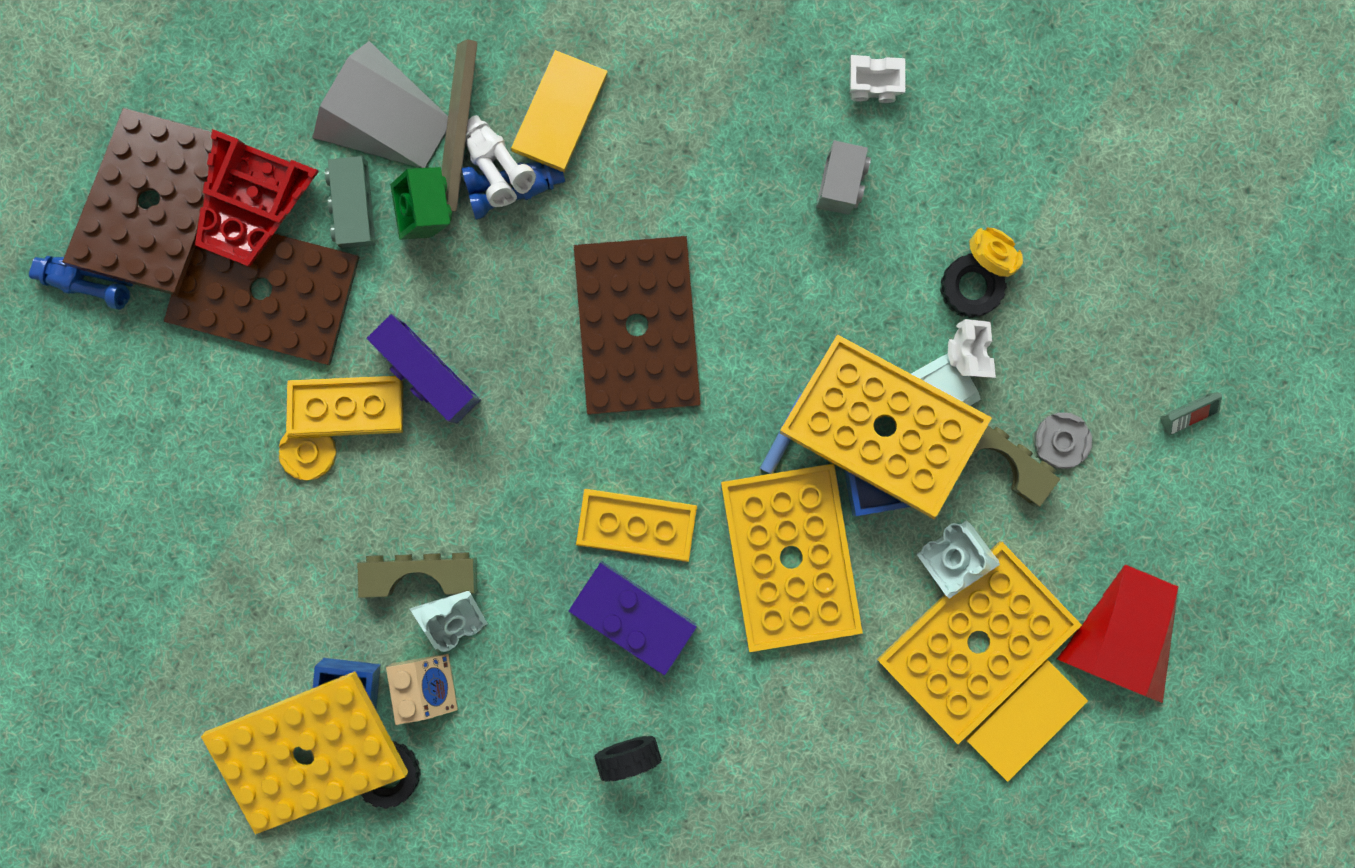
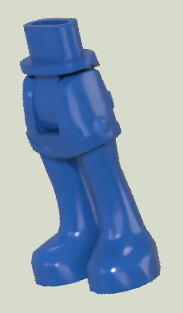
[462,162,565,220]
[29,256,133,310]

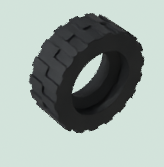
[940,253,1007,318]
[594,736,662,782]
[360,741,421,809]

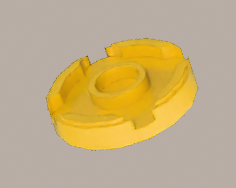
[969,227,1023,277]
[278,433,337,481]

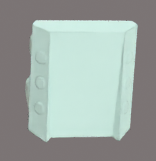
[911,353,981,406]
[917,521,1000,598]
[409,591,488,652]

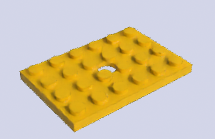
[780,334,992,520]
[721,463,863,652]
[877,541,1082,744]
[201,671,408,834]

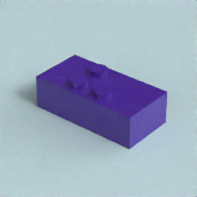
[366,314,481,424]
[568,561,697,676]

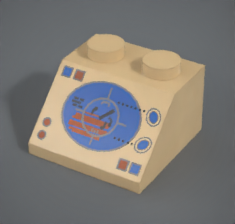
[386,653,458,725]

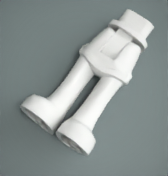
[465,115,536,207]

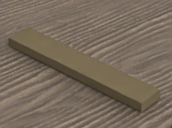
[441,39,478,212]

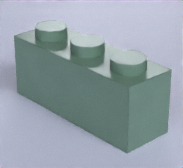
[325,156,376,249]

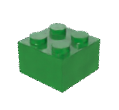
[390,167,452,240]

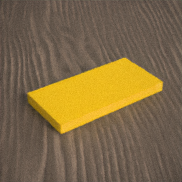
[511,50,607,173]
[286,376,403,438]
[576,489,697,562]
[965,659,1088,782]

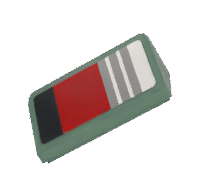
[1160,392,1222,436]

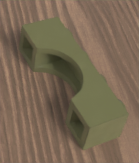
[972,426,1060,507]
[357,552,478,598]

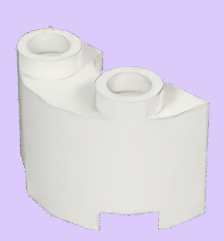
[850,55,905,103]
[948,319,996,378]

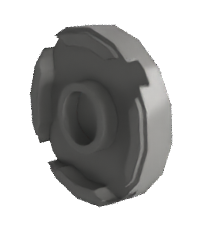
[1034,412,1092,469]

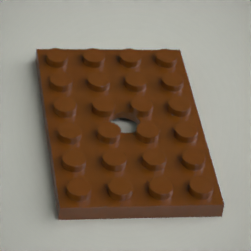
[62,108,213,296]
[164,234,360,366]
[574,236,701,415]

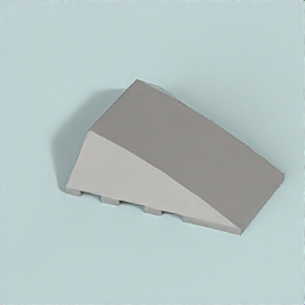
[313,41,448,168]

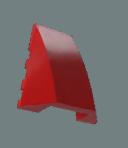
[195,129,319,267]
[1056,565,1179,703]

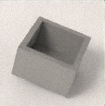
[816,140,871,215]

